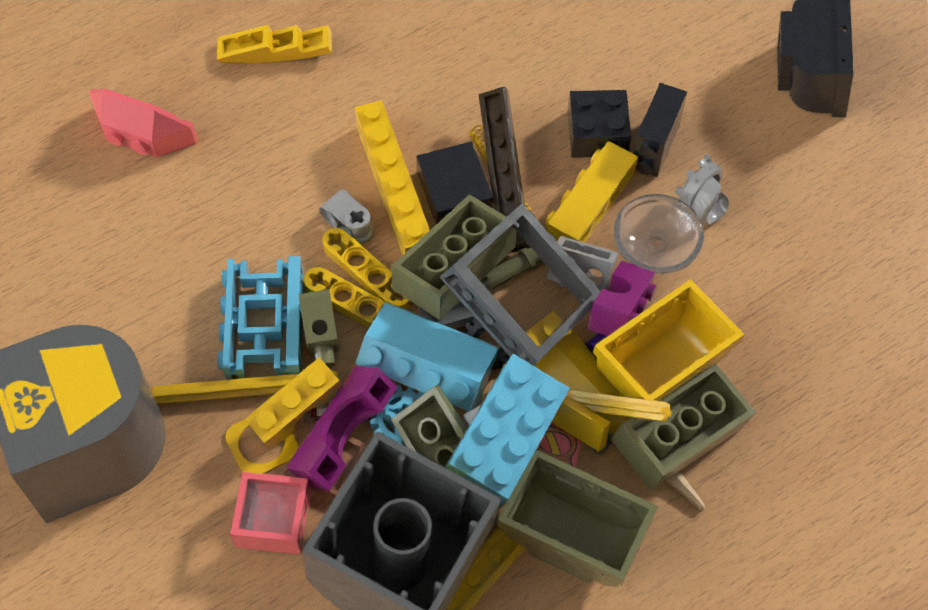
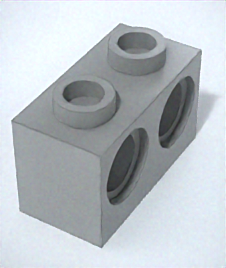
[547,236,618,291]

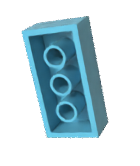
[445,354,570,509]

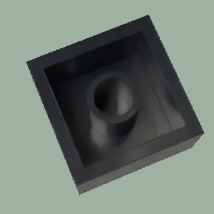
[567,90,631,158]

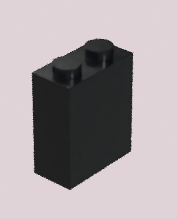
[633,83,687,177]
[416,141,493,224]

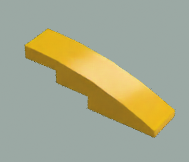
[217,25,332,63]

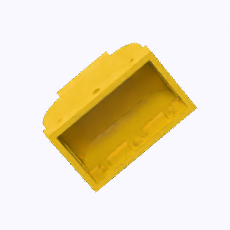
[593,279,744,401]

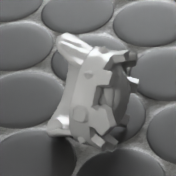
[673,153,729,227]

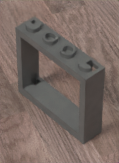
[439,203,601,365]

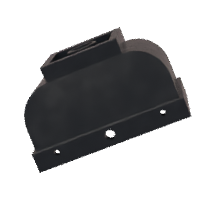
[777,0,854,117]

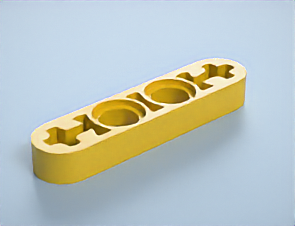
[322,228,411,310]
[304,267,385,328]

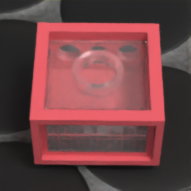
[230,472,311,555]

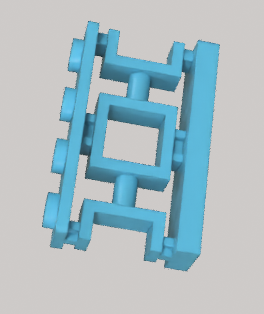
[218,256,303,380]

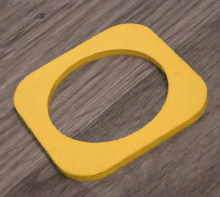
[225,419,298,474]

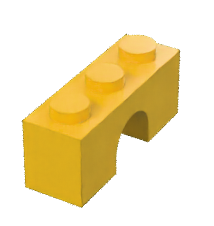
[245,357,342,450]

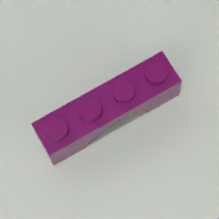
[286,366,398,491]

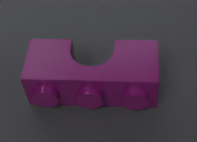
[587,260,657,336]

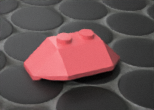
[89,89,198,157]

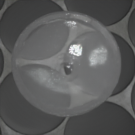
[614,194,704,274]

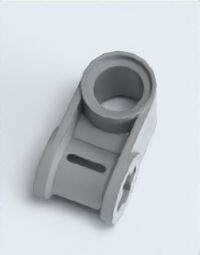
[319,189,373,244]

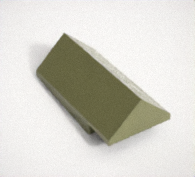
[391,385,508,507]

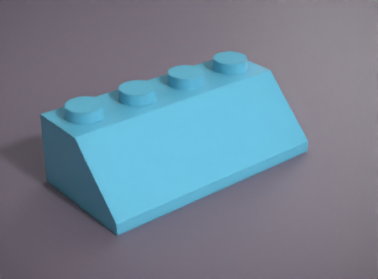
[355,302,500,412]

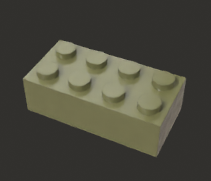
[392,194,516,320]
[611,363,757,491]

